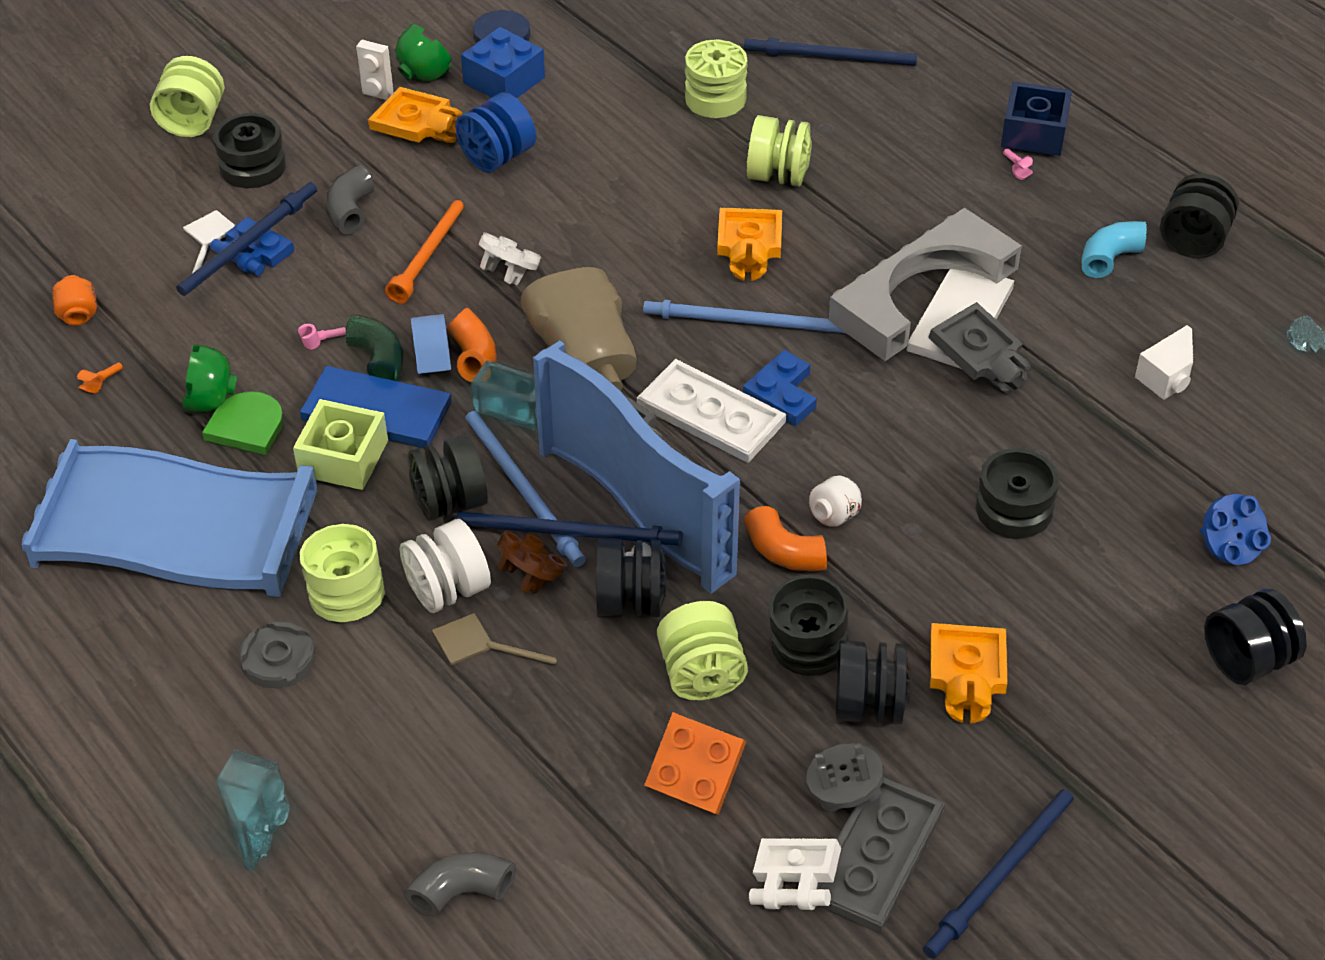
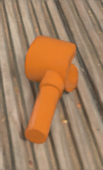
[77,362,123,394]

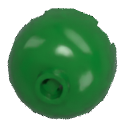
[395,24,453,82]
[182,344,237,413]

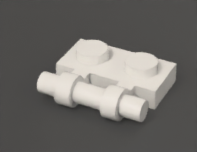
[749,839,841,910]

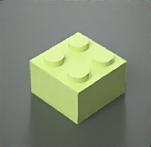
[293,399,388,490]

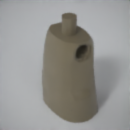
[520,267,637,391]

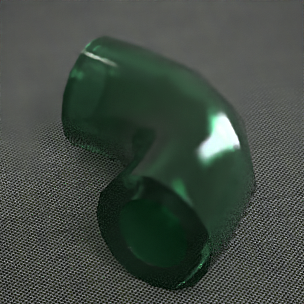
[345,314,404,381]

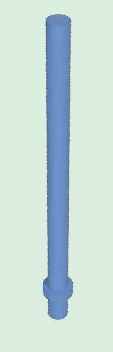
[643,299,847,334]
[465,411,586,567]

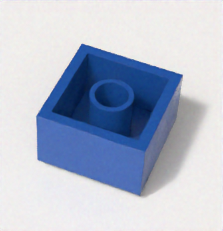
[461,27,545,98]

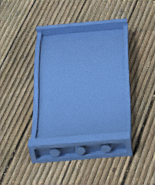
[533,340,740,594]
[22,439,318,597]

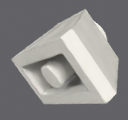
[1135,325,1193,400]

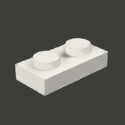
[356,40,394,100]

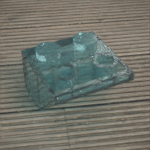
[471,360,538,431]
[216,750,290,871]

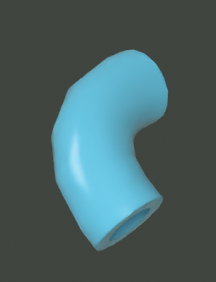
[1081,221,1147,278]

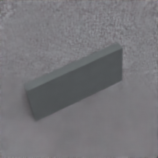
[817,777,945,934]

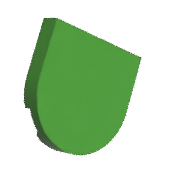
[202,392,283,455]

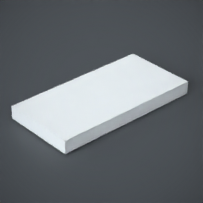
[907,269,1014,368]
[637,359,786,463]

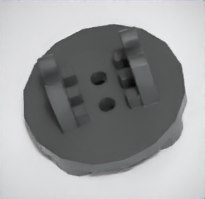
[806,742,884,812]

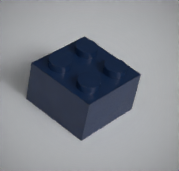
[1001,82,1072,156]

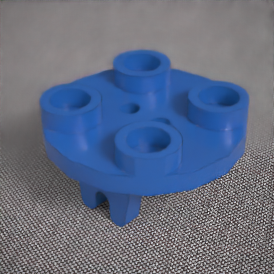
[1200,494,1271,565]

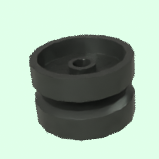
[214,113,286,189]
[976,448,1059,539]

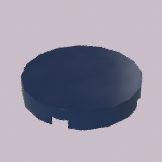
[473,10,530,43]

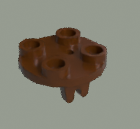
[497,531,567,594]

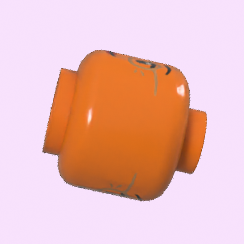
[52,275,97,326]

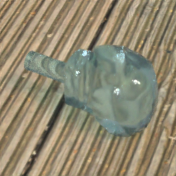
[1286,315,1325,353]

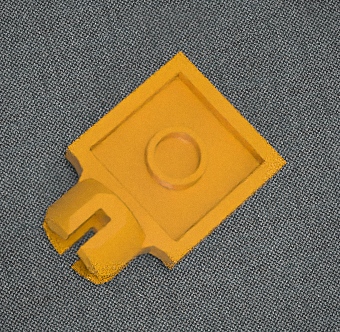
[368,87,462,143]
[717,208,782,281]
[930,623,1007,724]

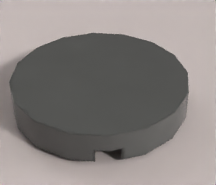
[239,622,316,688]

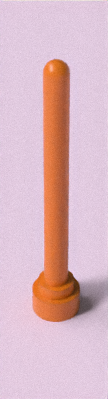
[385,200,464,304]

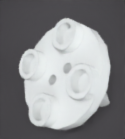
[479,232,541,285]

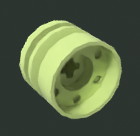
[685,39,747,118]
[149,56,225,137]
[747,115,812,187]
[300,524,385,622]
[657,601,748,700]

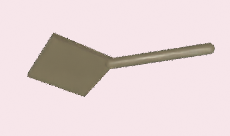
[432,613,557,665]

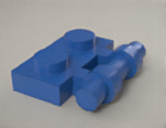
[210,217,294,276]

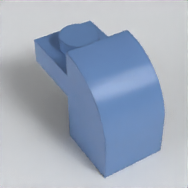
[411,314,451,374]

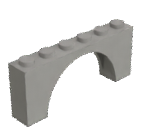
[829,208,1022,361]

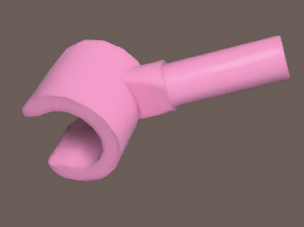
[1003,148,1033,180]
[298,324,346,350]

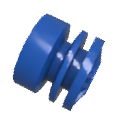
[455,92,536,173]

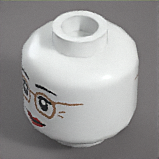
[809,476,862,527]

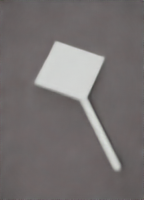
[183,210,235,273]

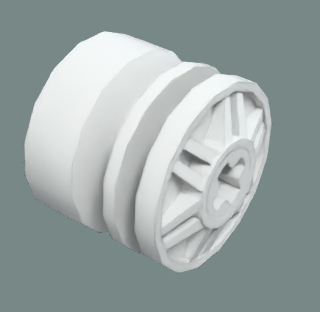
[399,519,491,613]

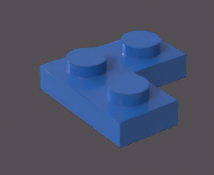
[743,350,817,426]

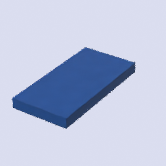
[300,366,452,448]

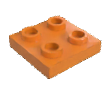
[644,712,747,815]

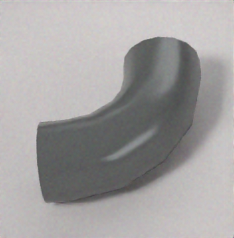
[326,164,374,235]
[404,852,516,917]

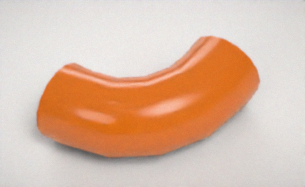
[446,308,497,382]
[744,506,827,572]

